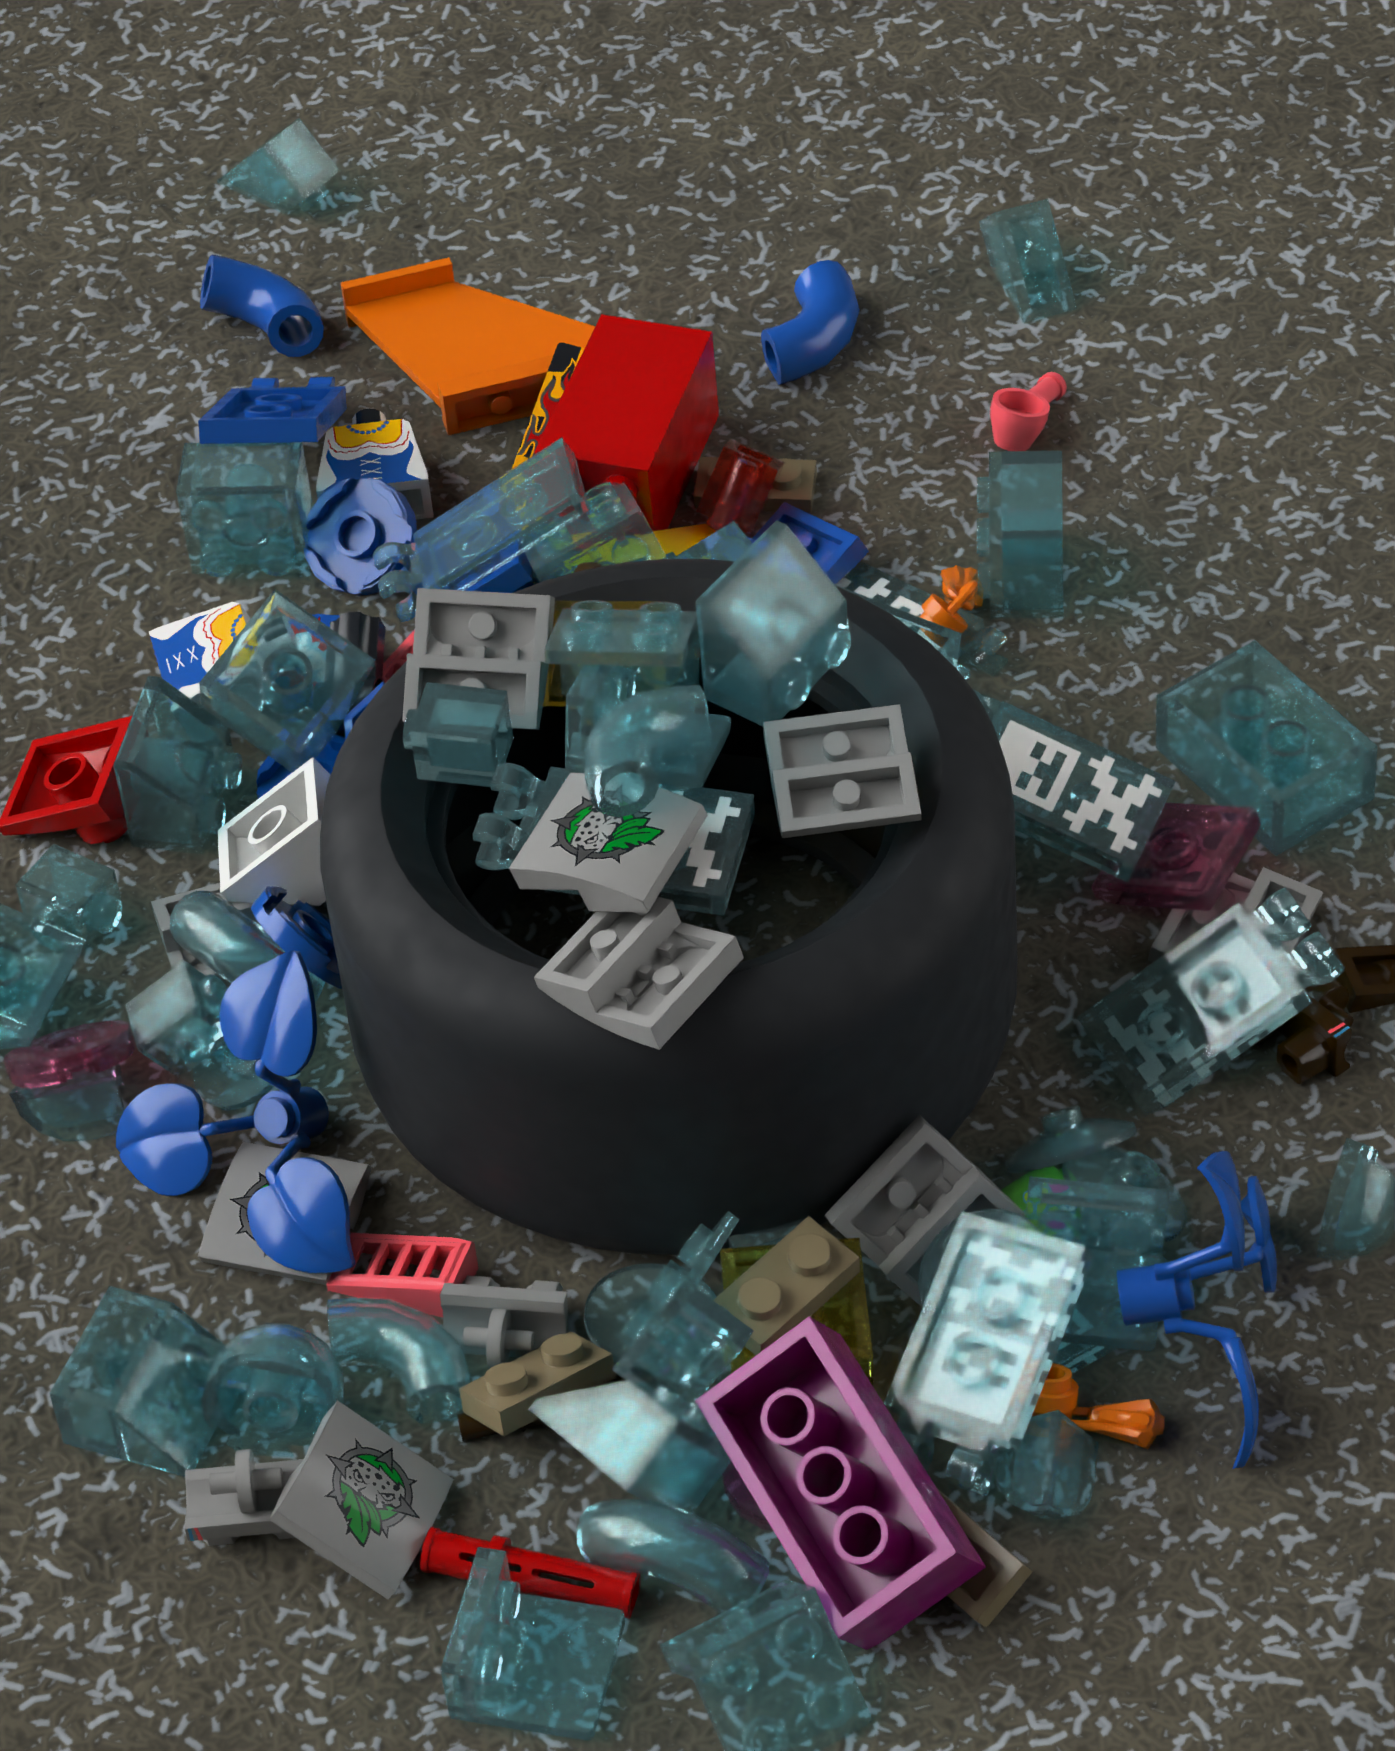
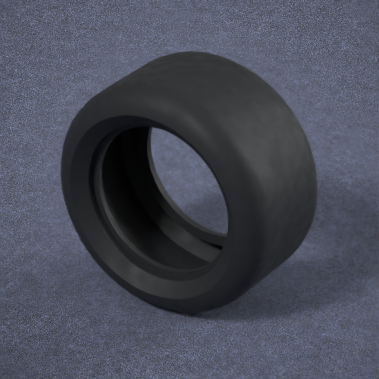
[320,559,1018,1255]

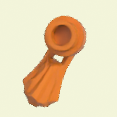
[918,565,984,643]
[1021,1363,1165,1449]

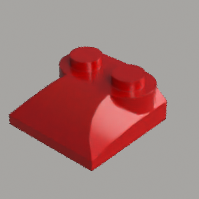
[0,716,151,844]

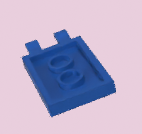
[198,377,347,444]

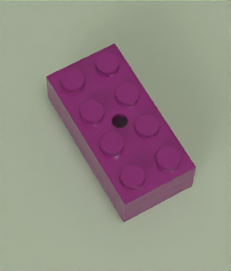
[695,1316,986,1650]

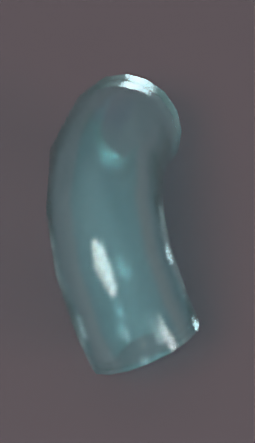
[582,685,709,817]
[170,891,325,1003]
[327,1297,473,1424]
[576,1499,769,1618]

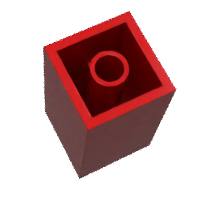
[534,314,719,543]

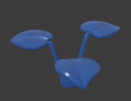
[116,951,356,1273]
[1117,1151,1277,1469]

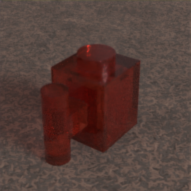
[696,439,785,536]

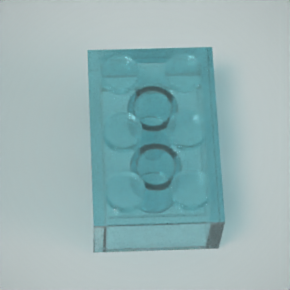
[1156,640,1378,856]

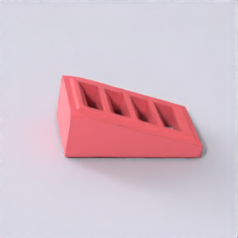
[326,1233,478,1318]

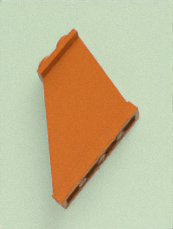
[340,257,595,435]

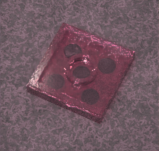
[1091,801,1261,911]

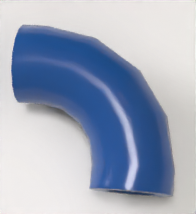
[200,254,324,357]
[761,260,860,385]

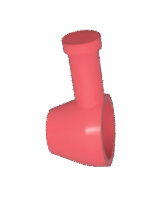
[990,372,1067,452]

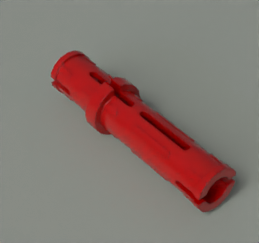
[420,1527,641,1618]

